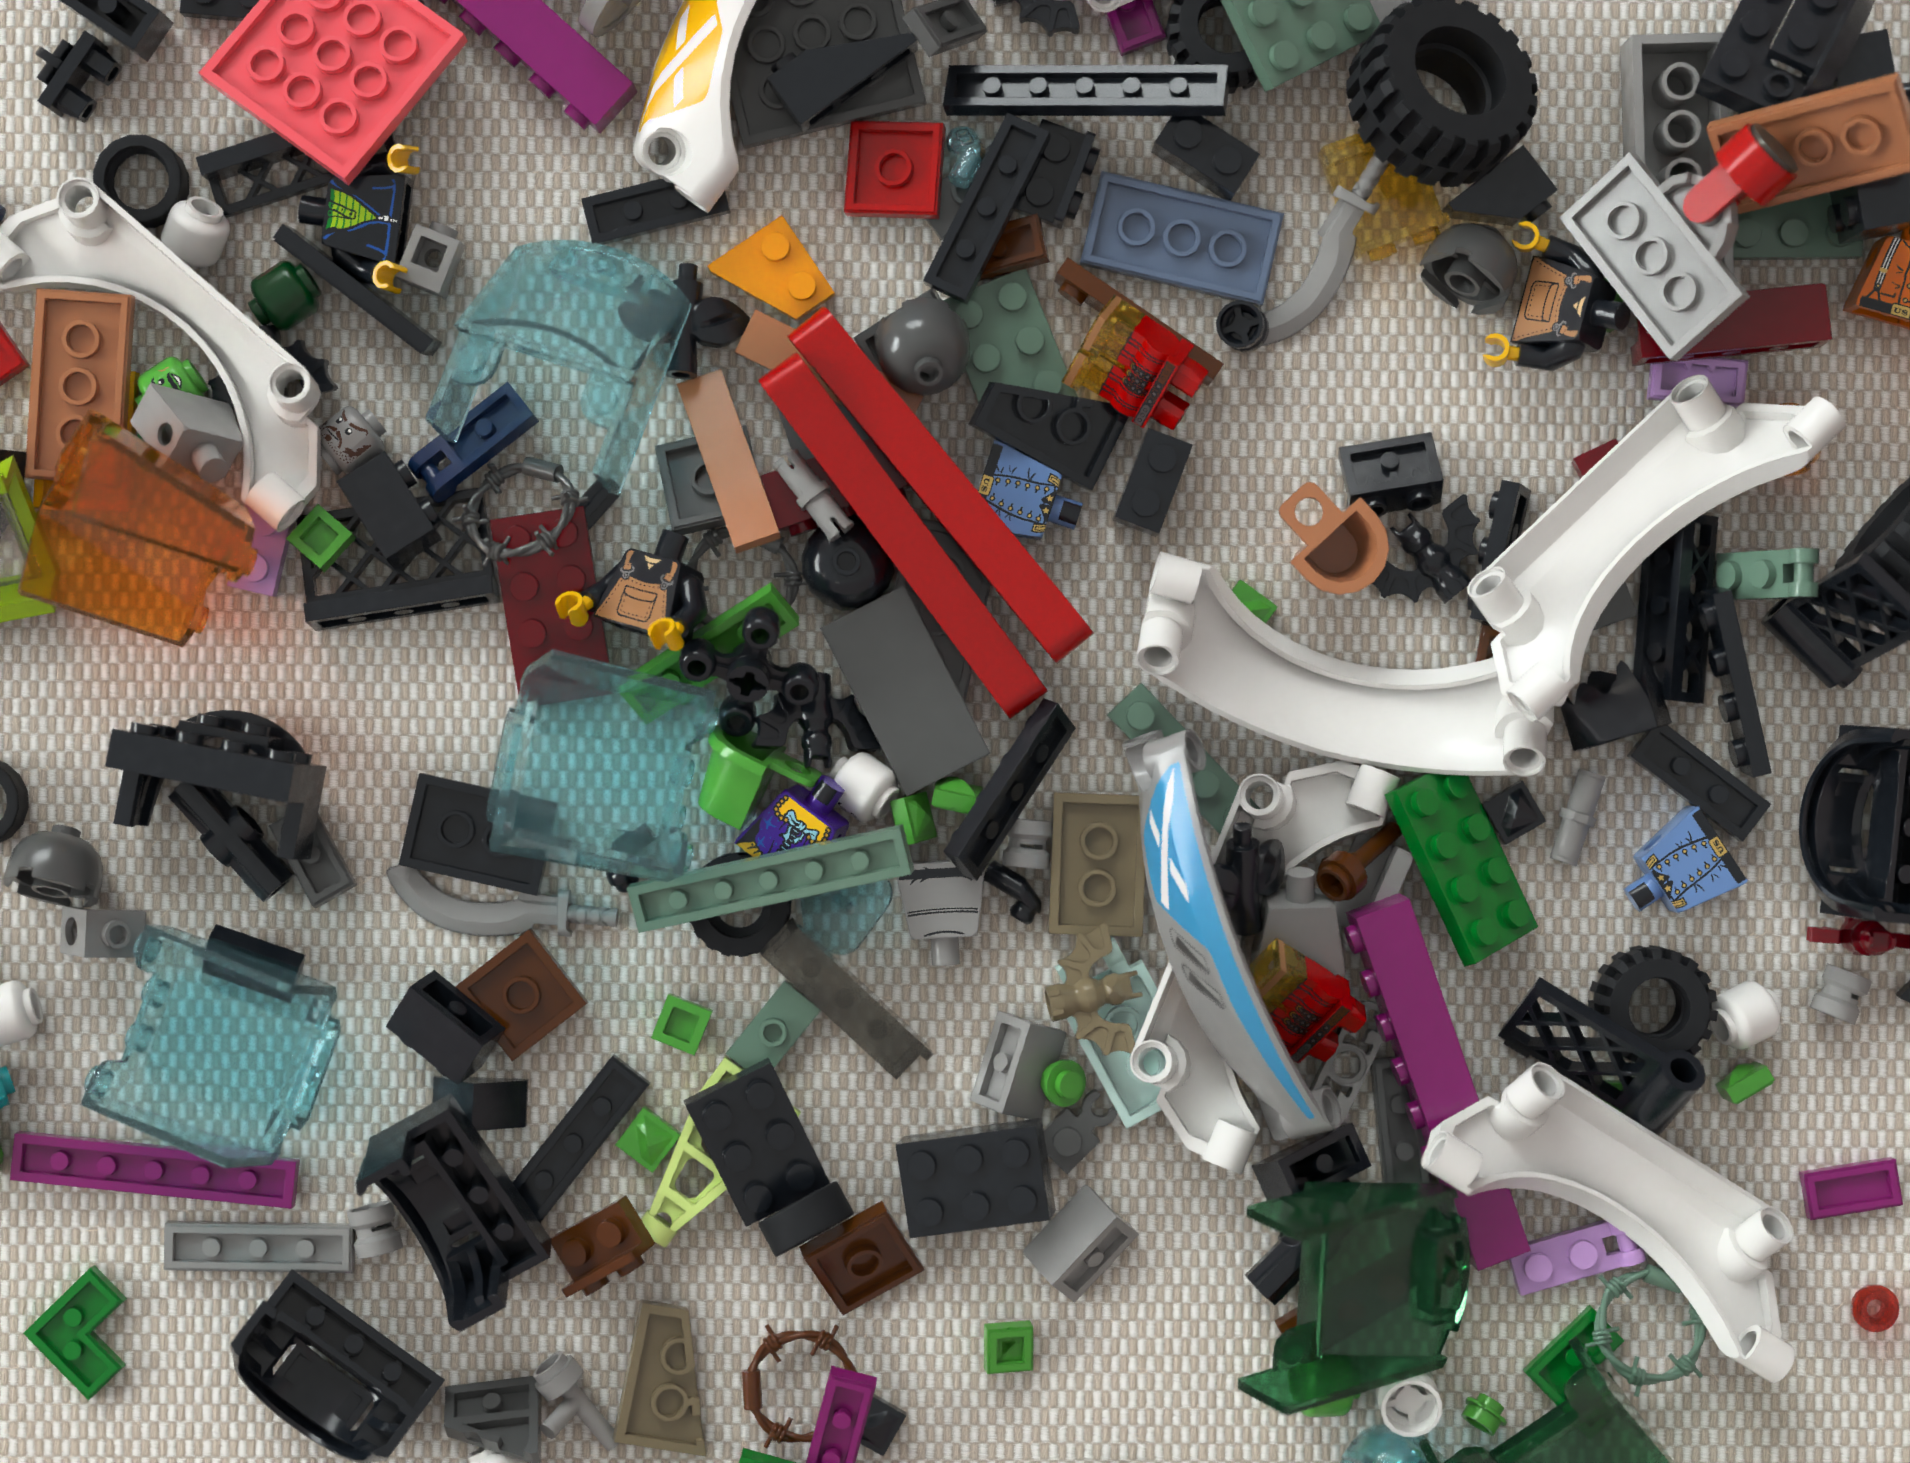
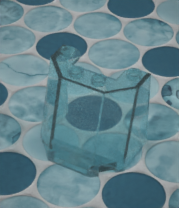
[486,650,718,882]
[81,924,341,1168]

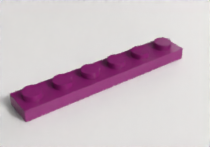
[10,1131,300,1209]

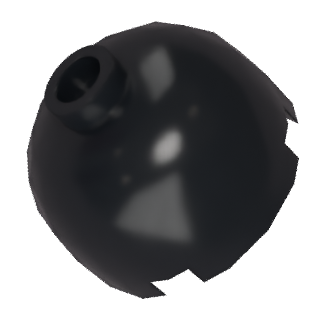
[801,517,894,611]

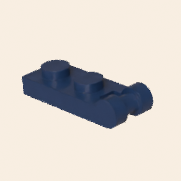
[408,382,539,502]

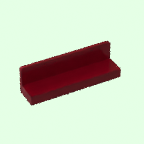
[1630,283,1832,366]

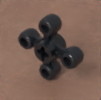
[679,606,819,737]

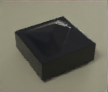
[1481,780,1546,845]
[860,1394,907,1456]

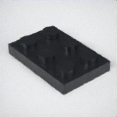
[399,773,559,896]
[683,1058,830,1227]

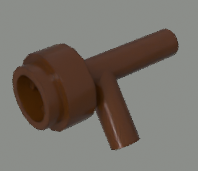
[1316,821,1402,901]

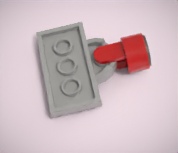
[1559,123,1798,361]

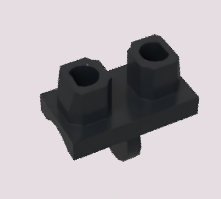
[35,30,122,123]

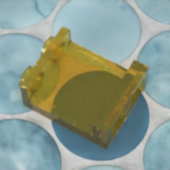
[1318,134,1450,262]

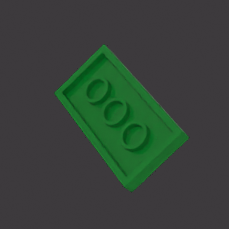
[1385,773,1538,967]

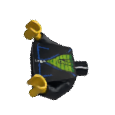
[298,144,420,294]

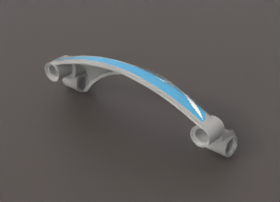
[1122,729,1341,1141]

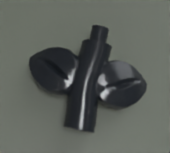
[617,263,750,379]
[1214,822,1285,936]

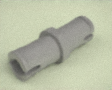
[773,449,854,542]
[1549,769,1606,866]

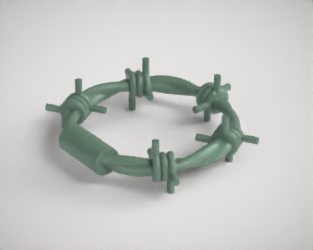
[1584,1264,1707,1397]

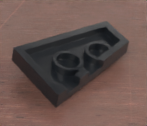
[969,382,1129,490]

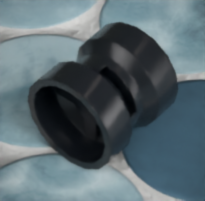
[1216,300,1269,352]

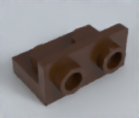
[551,1195,656,1298]

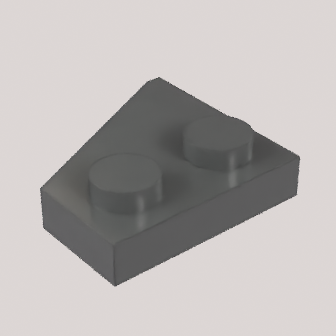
[444,1376,542,1463]

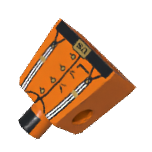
[1843,226,1910,330]

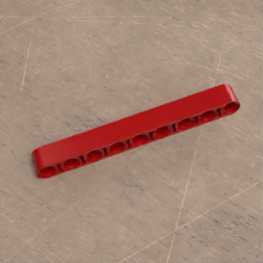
[787,306,1094,664]
[758,351,1048,719]

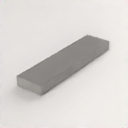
[164,1221,355,1273]

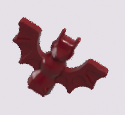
[1806,917,1910,956]

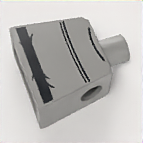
[897,860,985,966]

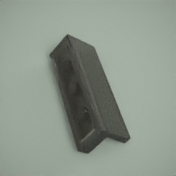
[760,917,933,1080]

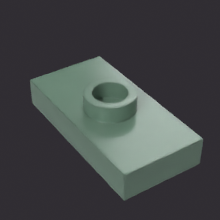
[725,980,821,1069]

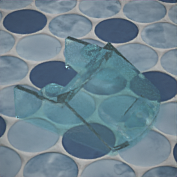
[426,240,692,495]

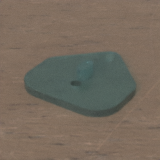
[800,879,893,955]

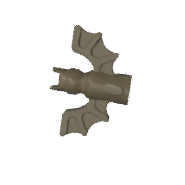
[1044,922,1143,1056]

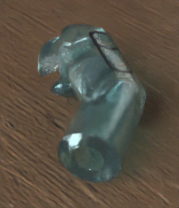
[946,126,986,189]

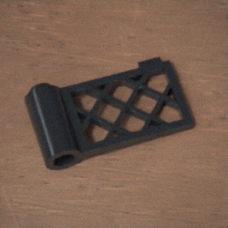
[1761,552,1910,689]
[1498,977,1706,1136]

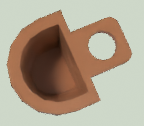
[1279,482,1389,595]

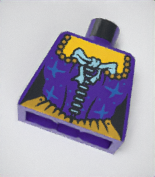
[734,775,849,857]

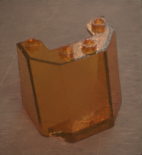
[18,409,257,647]

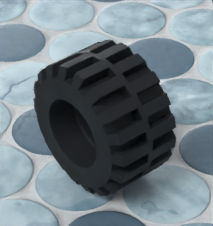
[1165,0,1258,94]
[1588,945,1718,1063]

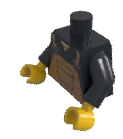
[1483,221,1630,371]
[555,529,708,651]

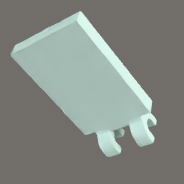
[1055,936,1166,1129]

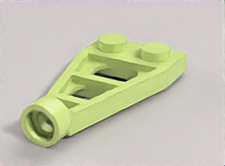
[641,1056,801,1247]

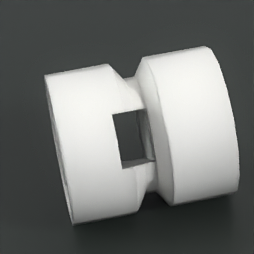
[1373,1353,1443,1437]

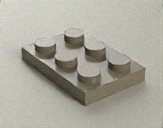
[1048,792,1145,937]

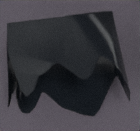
[1560,654,1672,752]

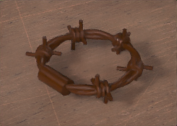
[742,1324,857,1449]

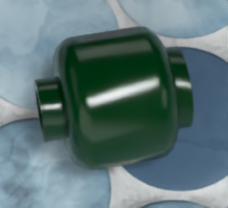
[248,261,322,331]

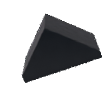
[433,1076,528,1131]

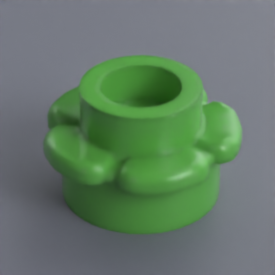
[1461,1393,1507,1436]

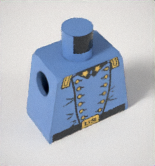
[978,440,1083,540]
[1624,805,1748,913]

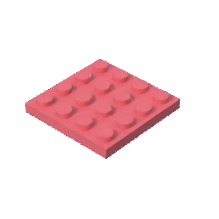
[199,0,468,186]

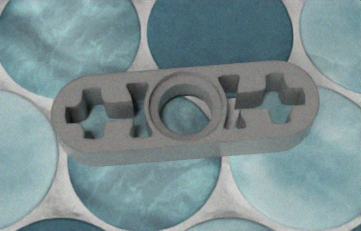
[1309,1000,1383,1124]

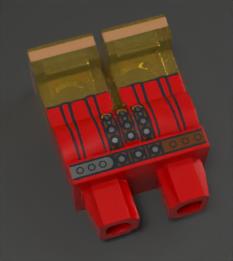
[1062,294,1209,430]
[1250,938,1367,1064]

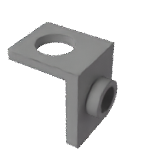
[60,906,146,958]

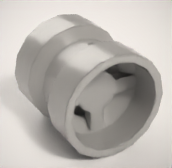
[1002,818,1053,869]
[1810,964,1872,1025]
[347,1200,403,1259]

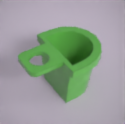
[698,724,822,830]

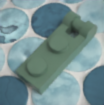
[1716,548,1819,601]

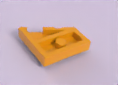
[707,215,835,321]

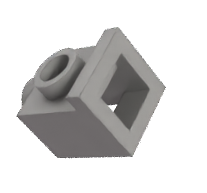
[395,221,466,300]

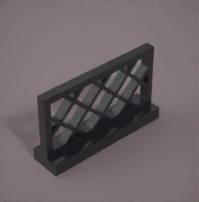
[296,488,501,631]

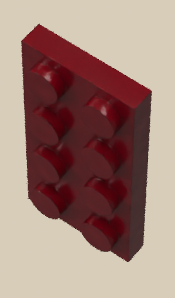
[490,505,615,706]

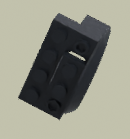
[1695,0,1875,114]
[105,710,327,860]
[1799,725,1910,924]
[356,1093,552,1332]
[230,1269,445,1463]

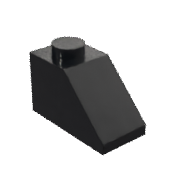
[1441,145,1558,226]
[1252,1123,1372,1209]

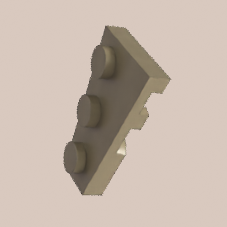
[613,1299,707,1457]

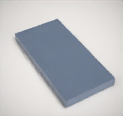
[1079,171,1284,307]

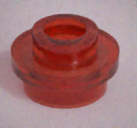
[1851,1284,1899,1332]

